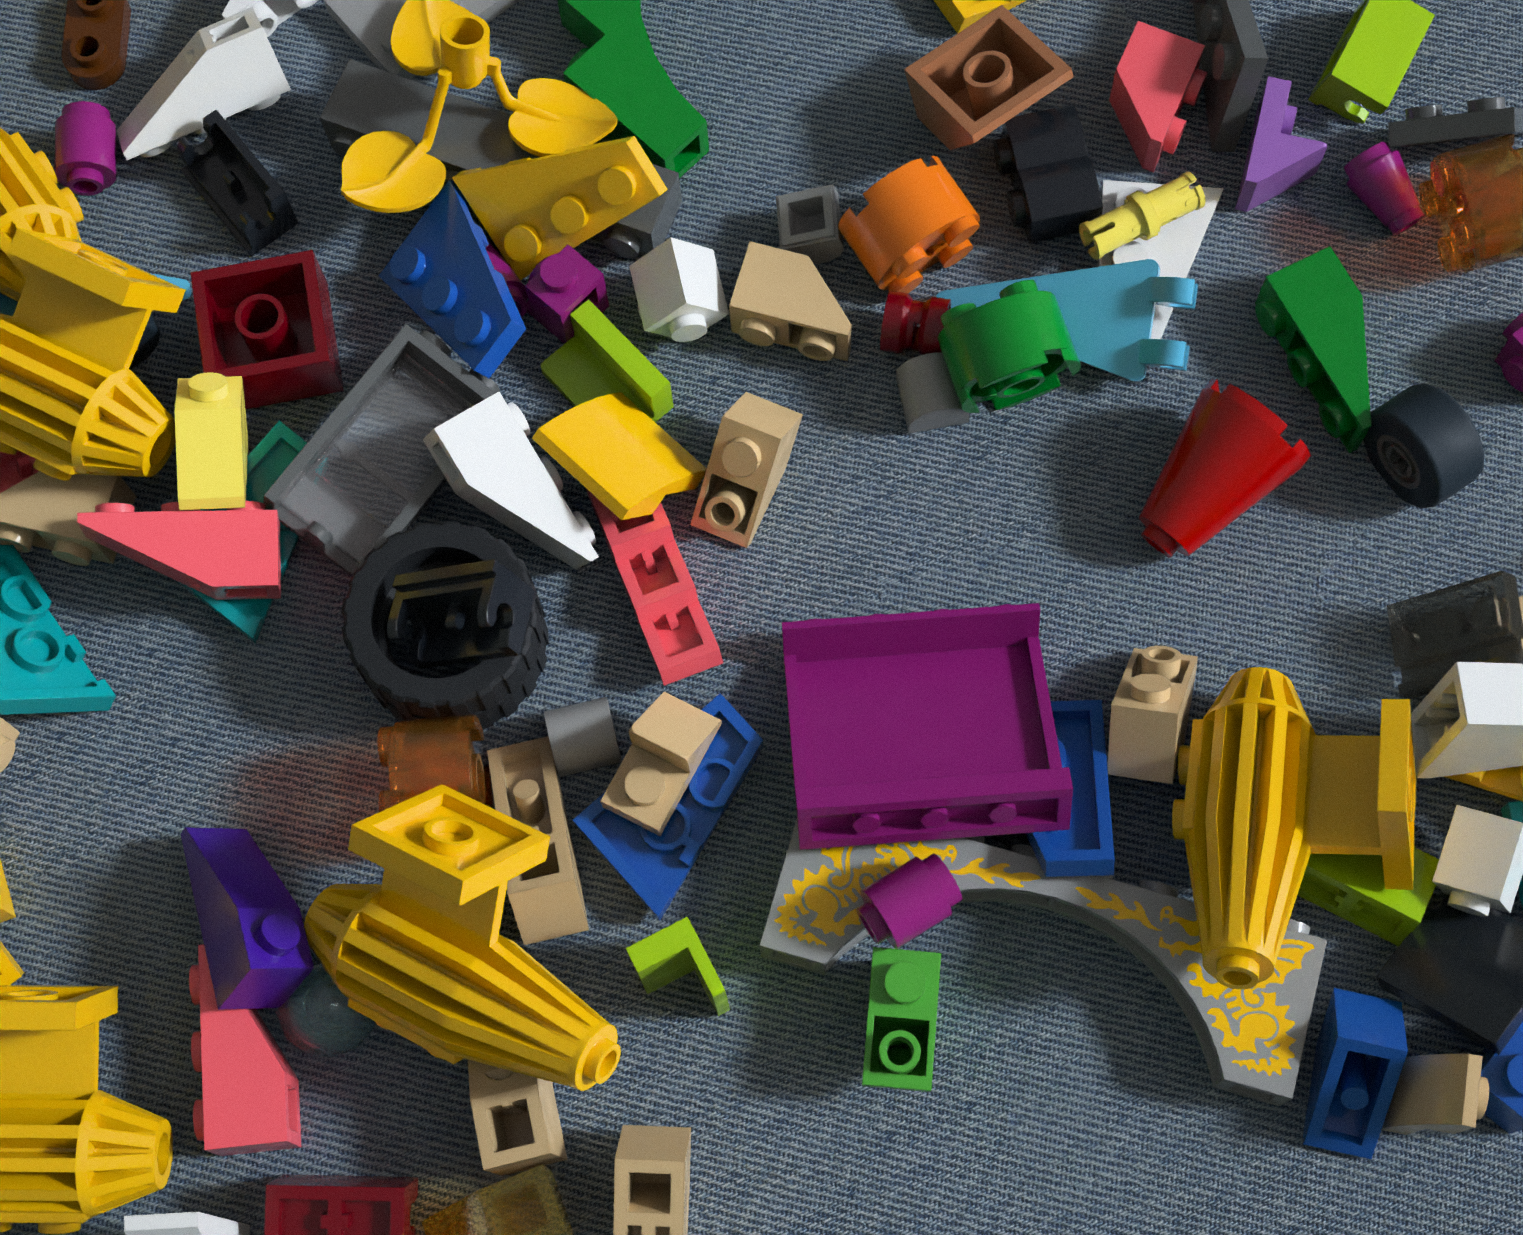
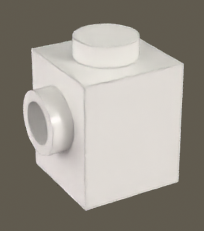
[629,237,729,342]
[1432,805,1523,917]

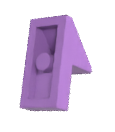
[1235,76,1328,212]

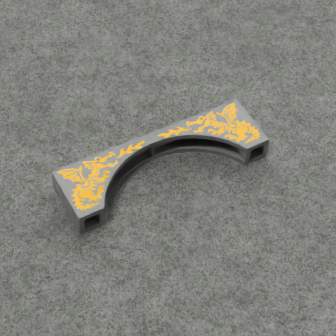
[760,820,1327,1106]

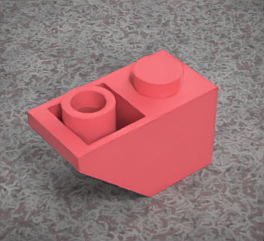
[1109,21,1208,173]

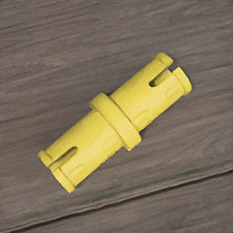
[1079,172,1206,260]

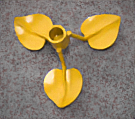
[341,0,618,213]

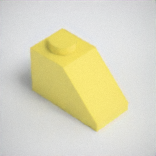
[174,372,249,510]

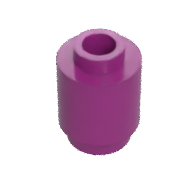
[54,101,116,196]
[856,853,963,949]

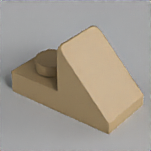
[601,692,722,836]

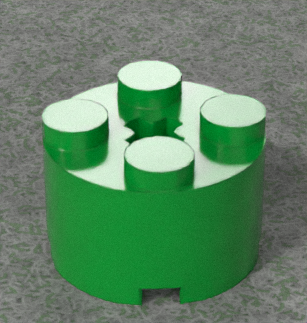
[937,280,1081,413]

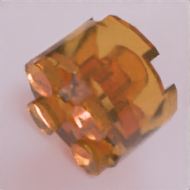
[1419,133,1523,273]
[377,714,492,812]

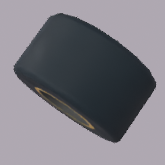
[1363,383,1485,508]

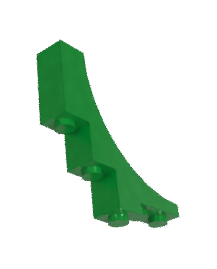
[557,0,709,179]

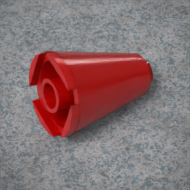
[1139,378,1311,558]

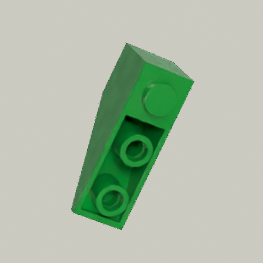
[1255,246,1371,453]

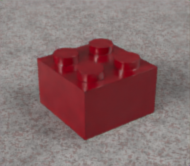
[190,250,344,410]

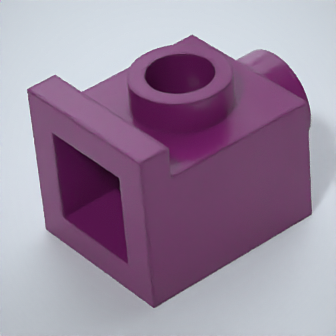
[525,244,609,344]

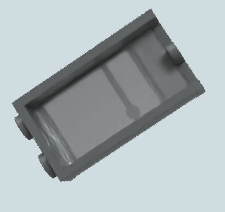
[263,324,506,577]

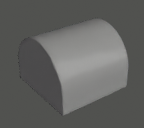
[776,184,844,264]
[896,353,969,434]
[544,697,622,777]

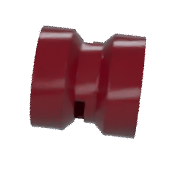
[880,291,951,355]

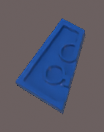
[379,179,526,378]
[573,693,764,921]
[1025,700,1115,877]

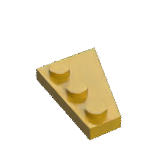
[452,136,668,280]

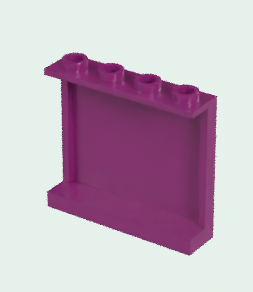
[782,603,1073,850]

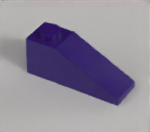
[180,827,314,1010]

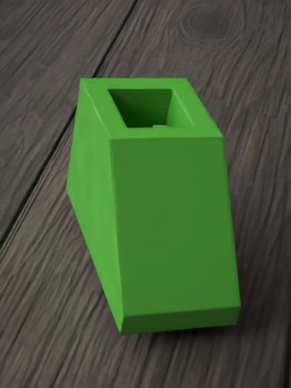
[862,947,941,1093]

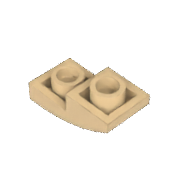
[1382,1054,1489,1135]

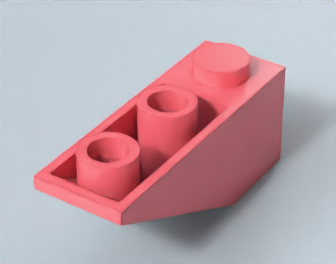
[77,501,281,600]
[189,944,301,1156]

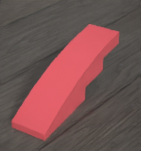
[585,488,723,686]

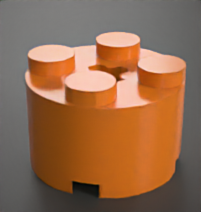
[838,156,980,293]

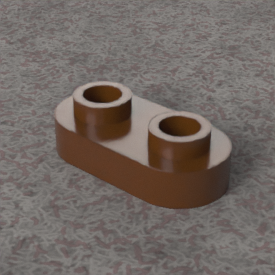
[61,0,131,90]

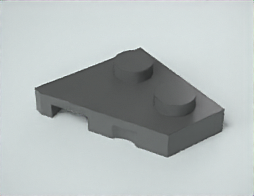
[1388,97,1523,147]

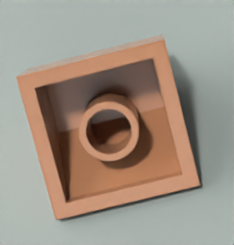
[904,5,1073,150]

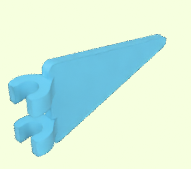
[936,259,1198,382]

